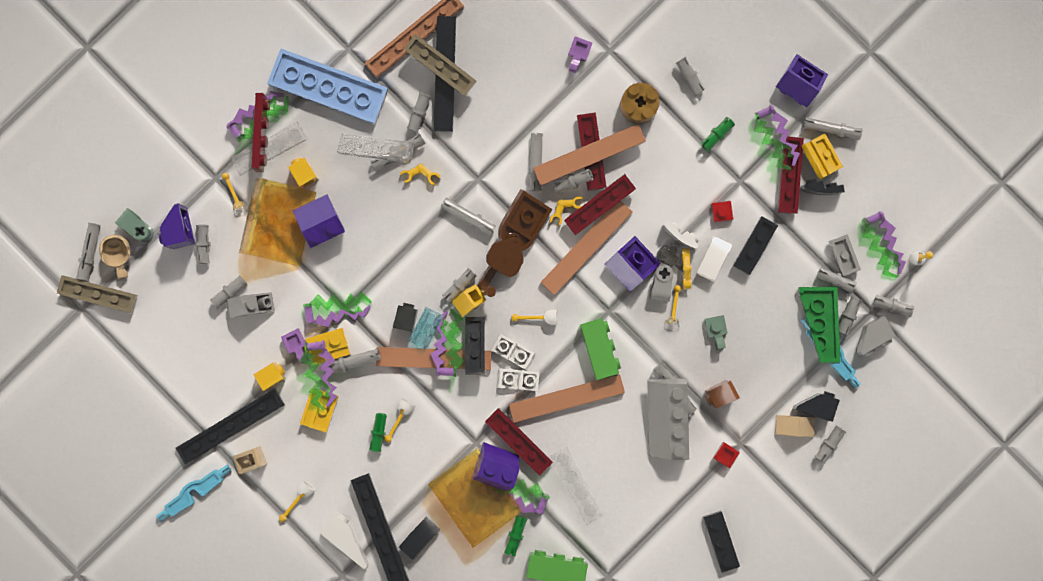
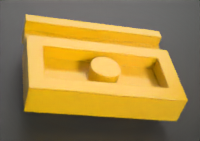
[801,134,843,180]
[306,328,351,366]
[300,387,339,433]

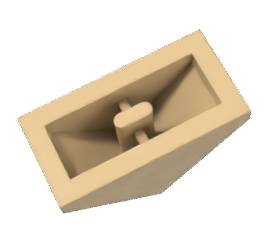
[775,415,815,437]
[232,446,267,474]

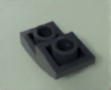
[801,179,845,195]
[399,516,440,561]

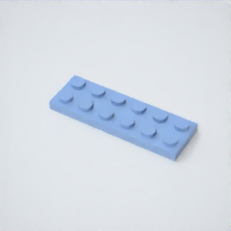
[267,49,388,124]

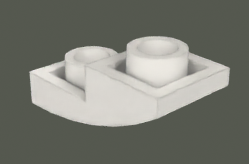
[662,220,699,250]
[697,237,732,282]
[492,334,536,370]
[497,368,539,391]

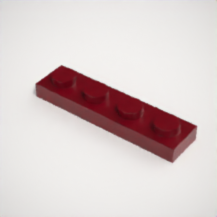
[251,93,270,172]
[577,112,607,191]
[777,136,804,214]
[564,174,636,235]
[485,408,553,476]

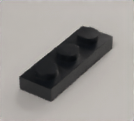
[732,216,778,275]
[465,317,485,375]
[703,511,740,573]

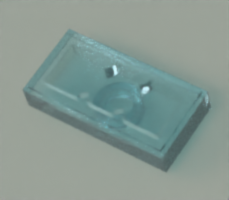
[409,307,443,349]

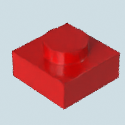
[711,201,734,223]
[713,442,740,468]

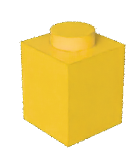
[288,157,318,189]
[452,284,486,317]
[253,362,286,391]

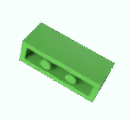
[580,318,621,380]
[526,550,588,581]

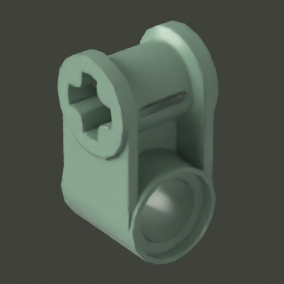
[115,208,154,242]

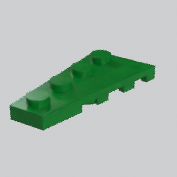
[798,287,840,364]

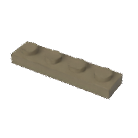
[404,34,477,96]
[56,275,138,313]

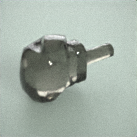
[656,244,683,272]

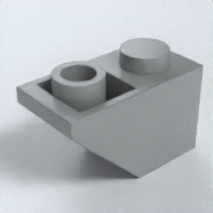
[227,292,275,318]
[856,316,896,357]

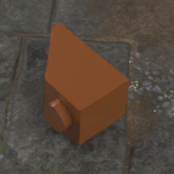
[705,380,740,408]

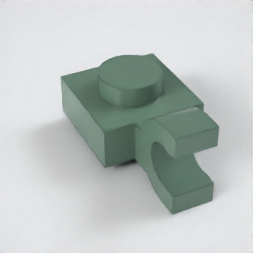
[704,315,728,350]

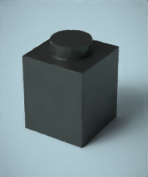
[393,303,418,332]

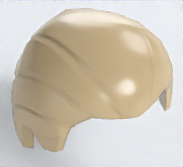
[99,235,130,279]

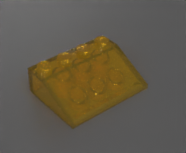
[239,178,316,266]
[428,448,522,548]

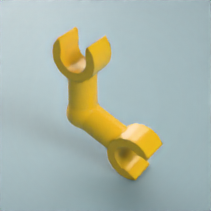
[400,164,440,185]
[550,196,582,226]
[681,248,692,289]

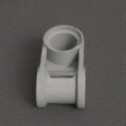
[650,265,673,302]

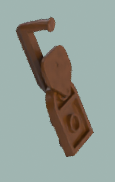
[477,189,552,297]

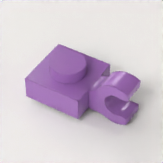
[568,36,592,73]
[281,328,309,364]

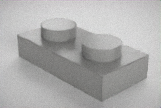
[828,234,861,276]

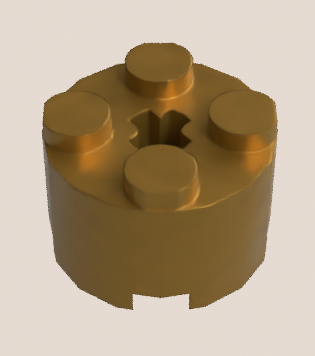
[620,83,660,124]

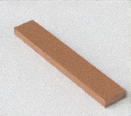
[364,0,464,79]
[533,124,646,186]
[541,201,633,295]
[376,347,492,370]
[509,374,625,423]

